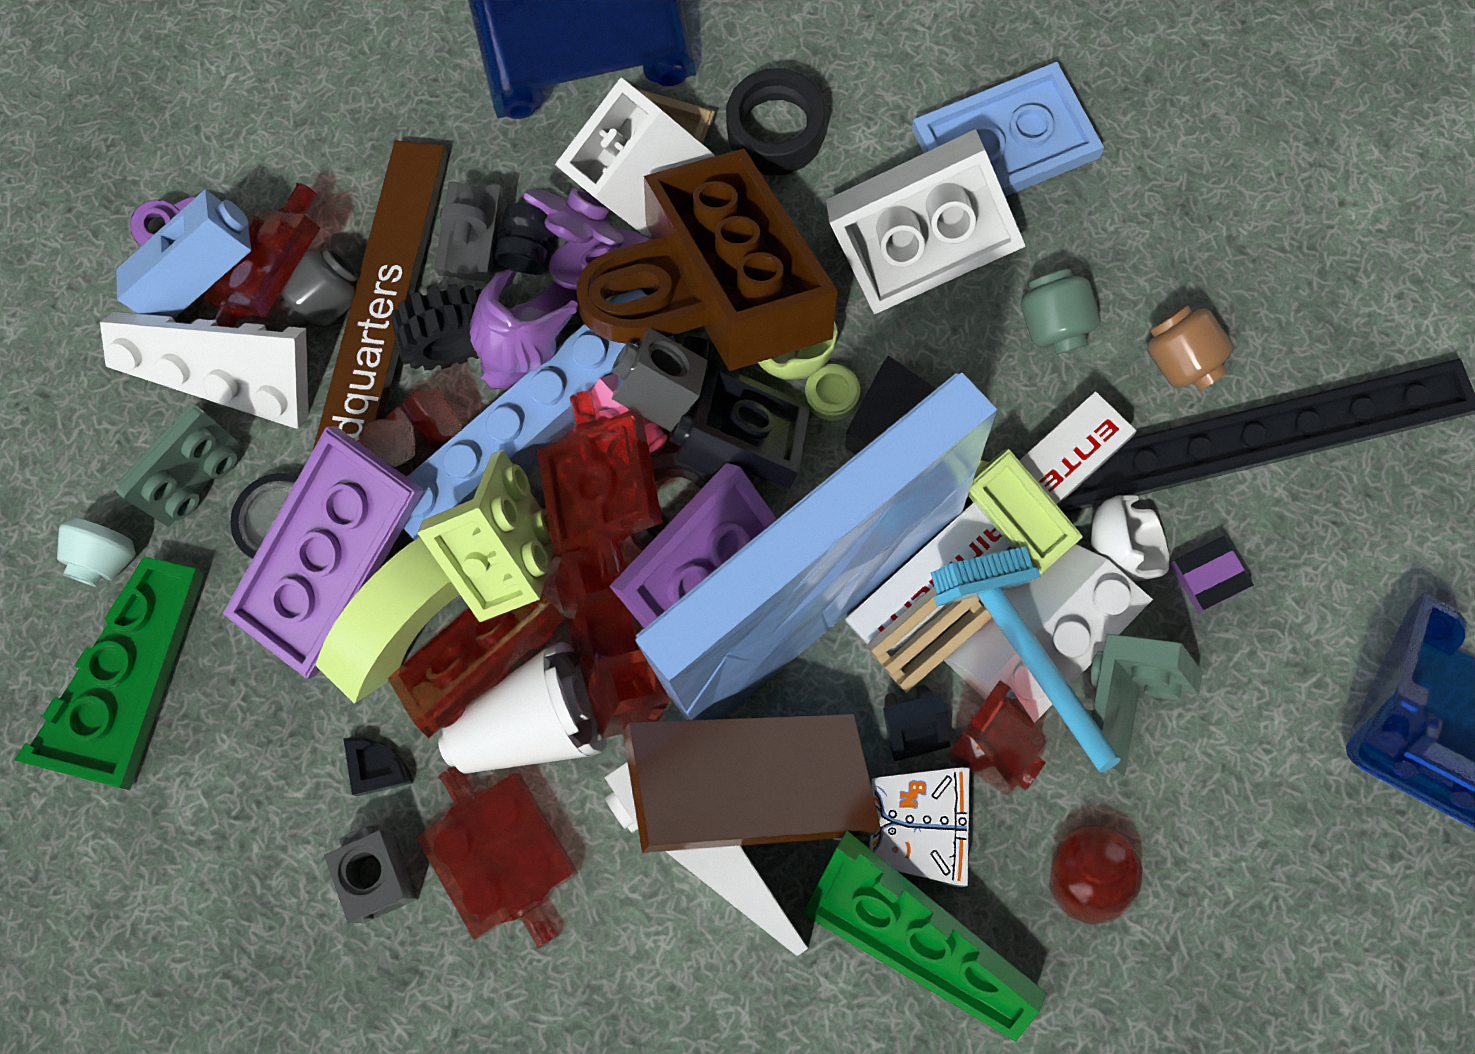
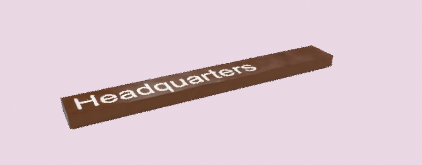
[313,140,449,453]

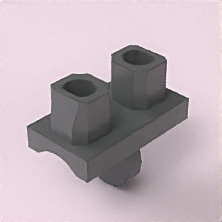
[434,182,504,281]

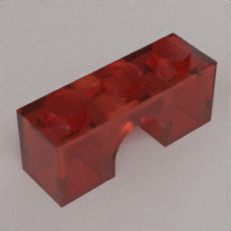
[555,542,669,739]

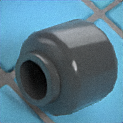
[277,247,359,328]

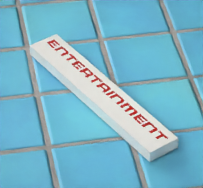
[845,391,1136,657]

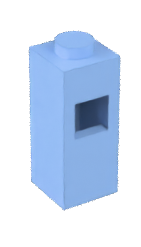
[116,189,251,319]

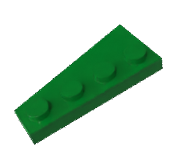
[14,556,204,790]
[802,831,1047,1042]

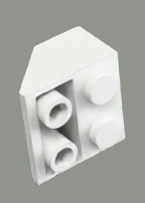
[555,77,715,240]

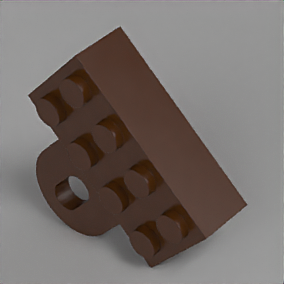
[577,148,837,371]

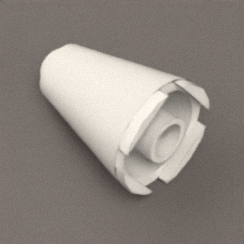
[438,641,608,774]

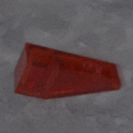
[948,680,1046,796]

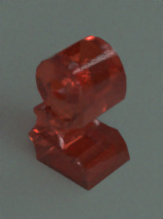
[355,387,463,471]

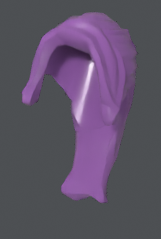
[469,269,579,390]

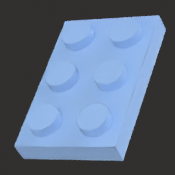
[912,62,1104,197]

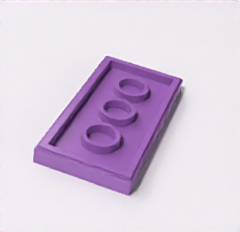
[223,426,425,679]

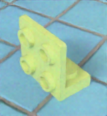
[417,450,559,622]

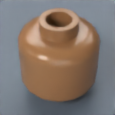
[1147,304,1233,390]

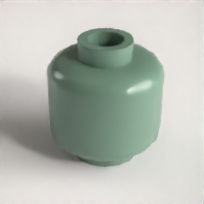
[1021,269,1101,355]

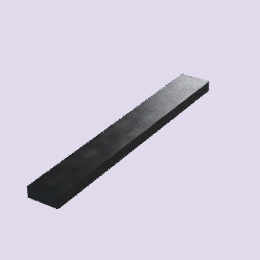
[1058,358,1475,514]

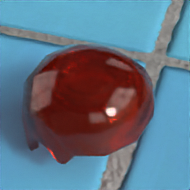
[1049,824,1143,925]

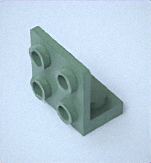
[116,403,244,527]
[1087,634,1203,777]

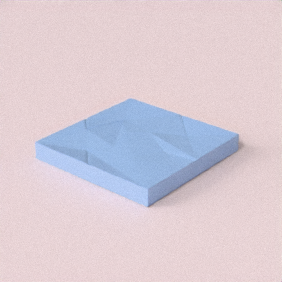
[635,372,998,721]

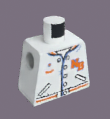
[833,768,969,888]

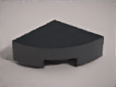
[343,737,413,796]

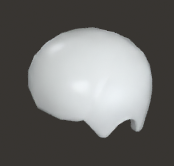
[1091,495,1169,582]

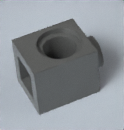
[611,328,708,432]
[324,826,418,924]

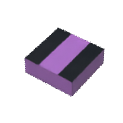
[1170,536,1254,614]

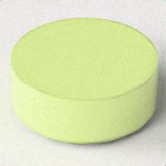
[805,364,860,421]

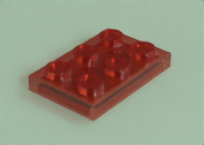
[387,593,565,739]

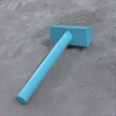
[931,546,1121,773]

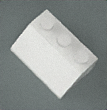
[826,129,1026,314]
[944,544,1153,735]

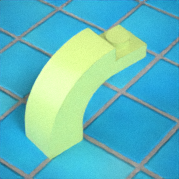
[316,537,460,704]

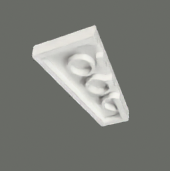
[100,312,309,429]

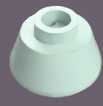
[57,518,136,587]

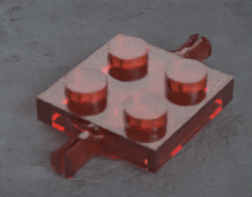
[199,183,321,328]
[537,391,663,581]
[416,766,579,950]

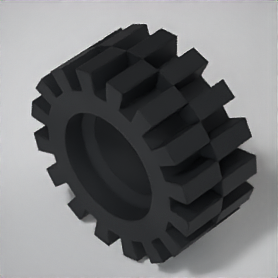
[391,284,482,370]

